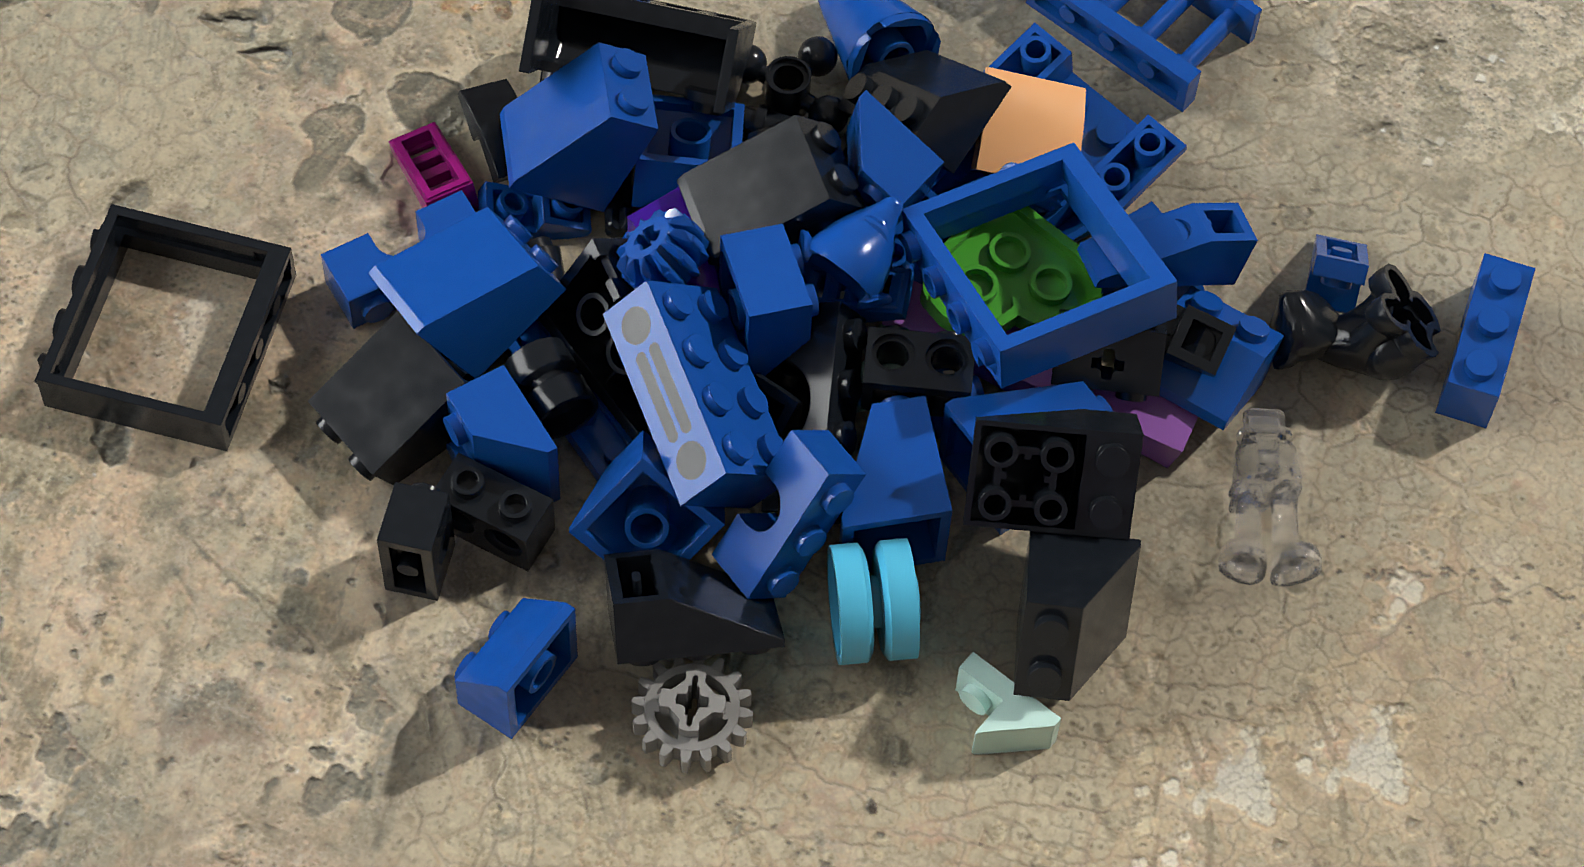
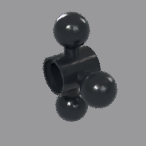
[742,36,849,133]

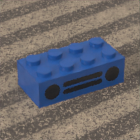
[603,280,784,508]

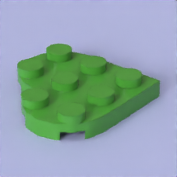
[920,206,1103,336]

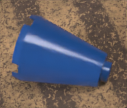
[818,0,941,81]

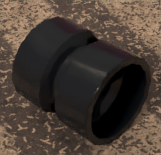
[504,337,598,439]

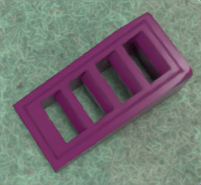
[388,122,479,212]

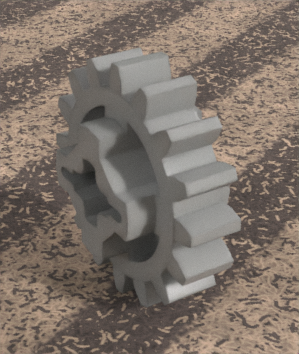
[631,658,753,773]

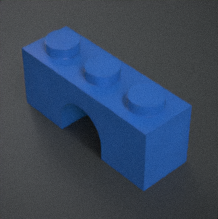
[321,190,476,329]
[1435,253,1536,428]
[711,430,866,599]

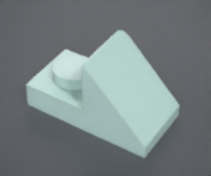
[955,652,1061,755]

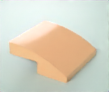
[971,67,1086,174]

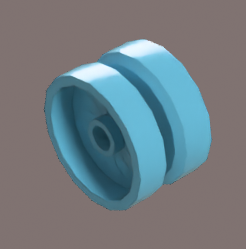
[827,538,921,666]

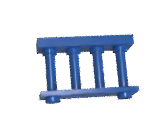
[1026,0,1262,112]

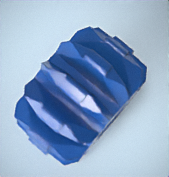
[616,208,709,289]

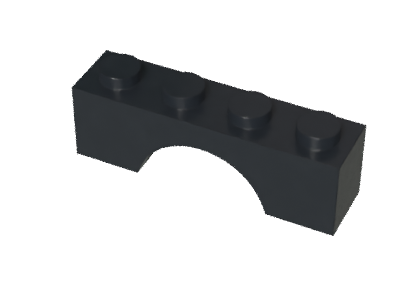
[761,301,868,524]

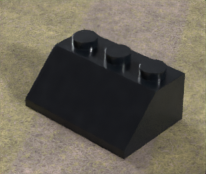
[837,50,1012,174]

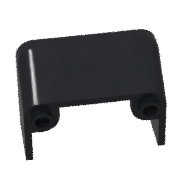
[519,0,757,116]

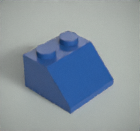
[846,90,944,225]
[631,94,745,208]
[719,224,819,376]
[1159,286,1284,431]
[443,365,561,502]
[569,430,725,560]
[454,598,578,739]

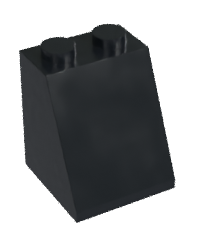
[677,115,866,267]
[308,311,475,485]
[1013,531,1141,701]

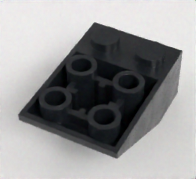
[963,409,1144,540]
[604,549,785,666]

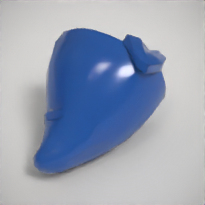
[798,196,903,310]

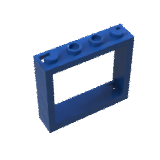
[898,142,1177,388]

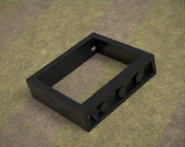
[34,204,296,451]

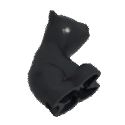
[1269,264,1441,380]

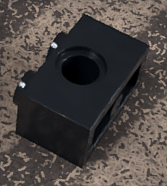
[377,482,455,601]

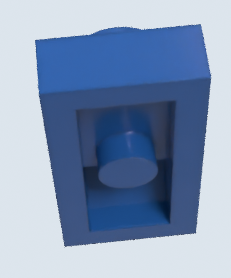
[1305,234,1369,313]

